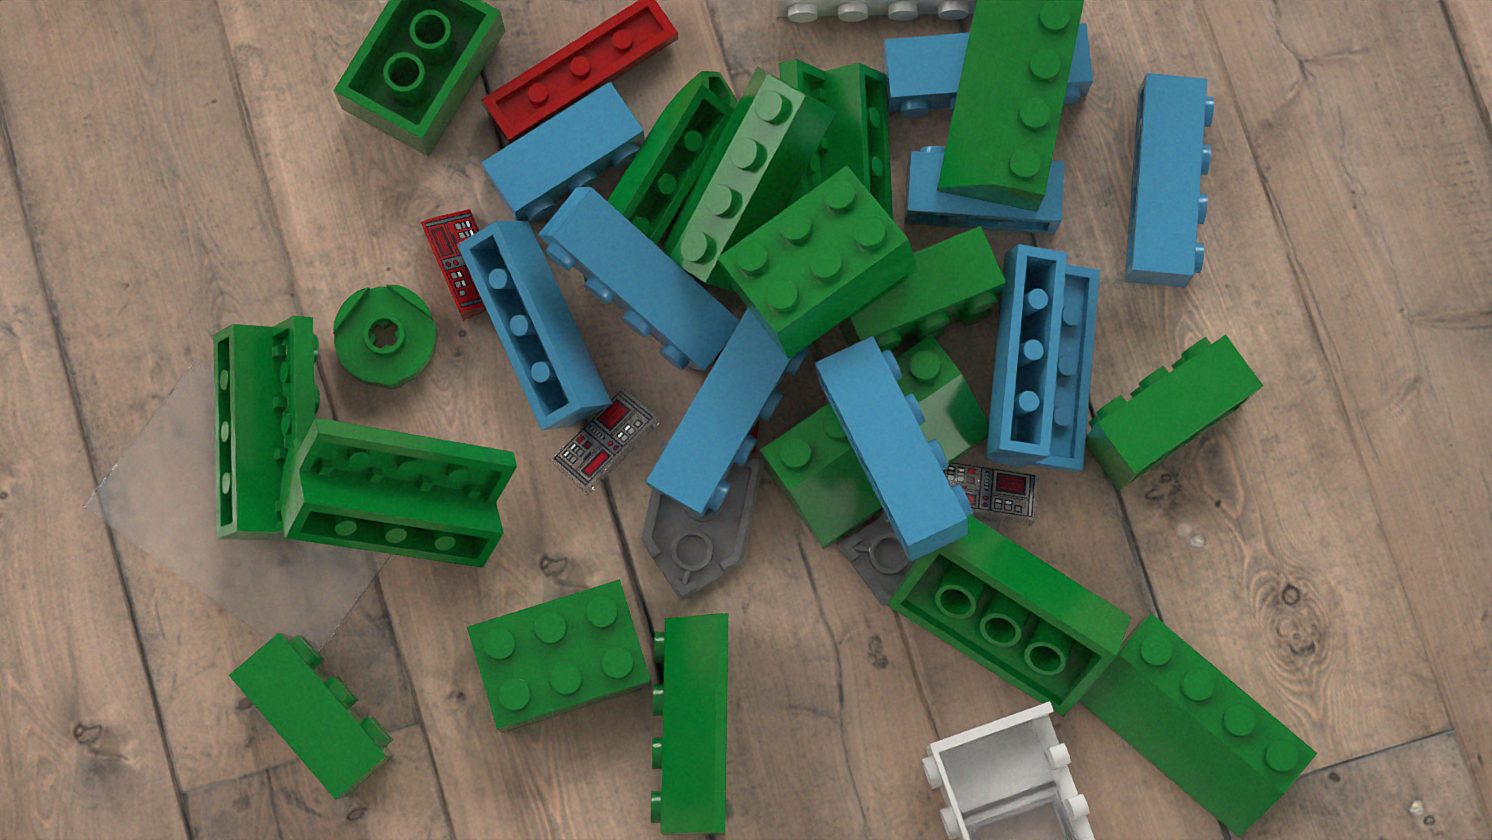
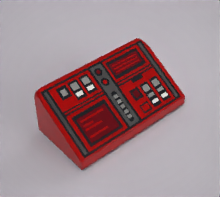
[420,209,487,321]

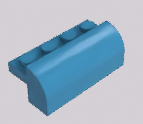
[986,244,1100,473]

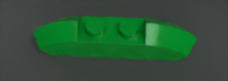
[583,71,737,291]

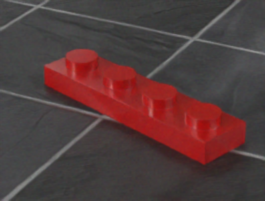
[481,0,678,144]

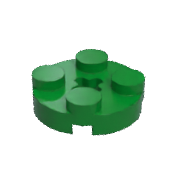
[333,284,438,389]

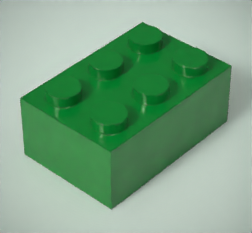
[333,0,505,157]
[717,165,917,359]
[838,226,1006,356]
[1085,334,1263,491]
[467,579,653,733]
[229,632,394,800]

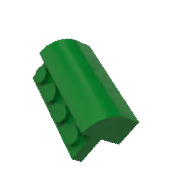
[779,59,893,220]
[213,316,320,540]
[280,417,517,568]

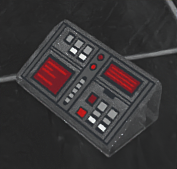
[550,387,659,496]
[943,462,1039,526]

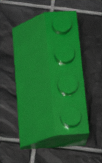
[937,0,1084,212]
[662,66,837,293]
[760,334,989,550]
[887,515,1131,717]
[651,613,729,835]
[1078,613,1317,837]

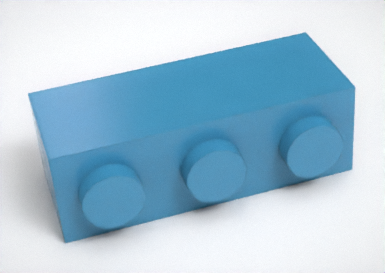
[481,82,645,223]
[904,146,1064,234]

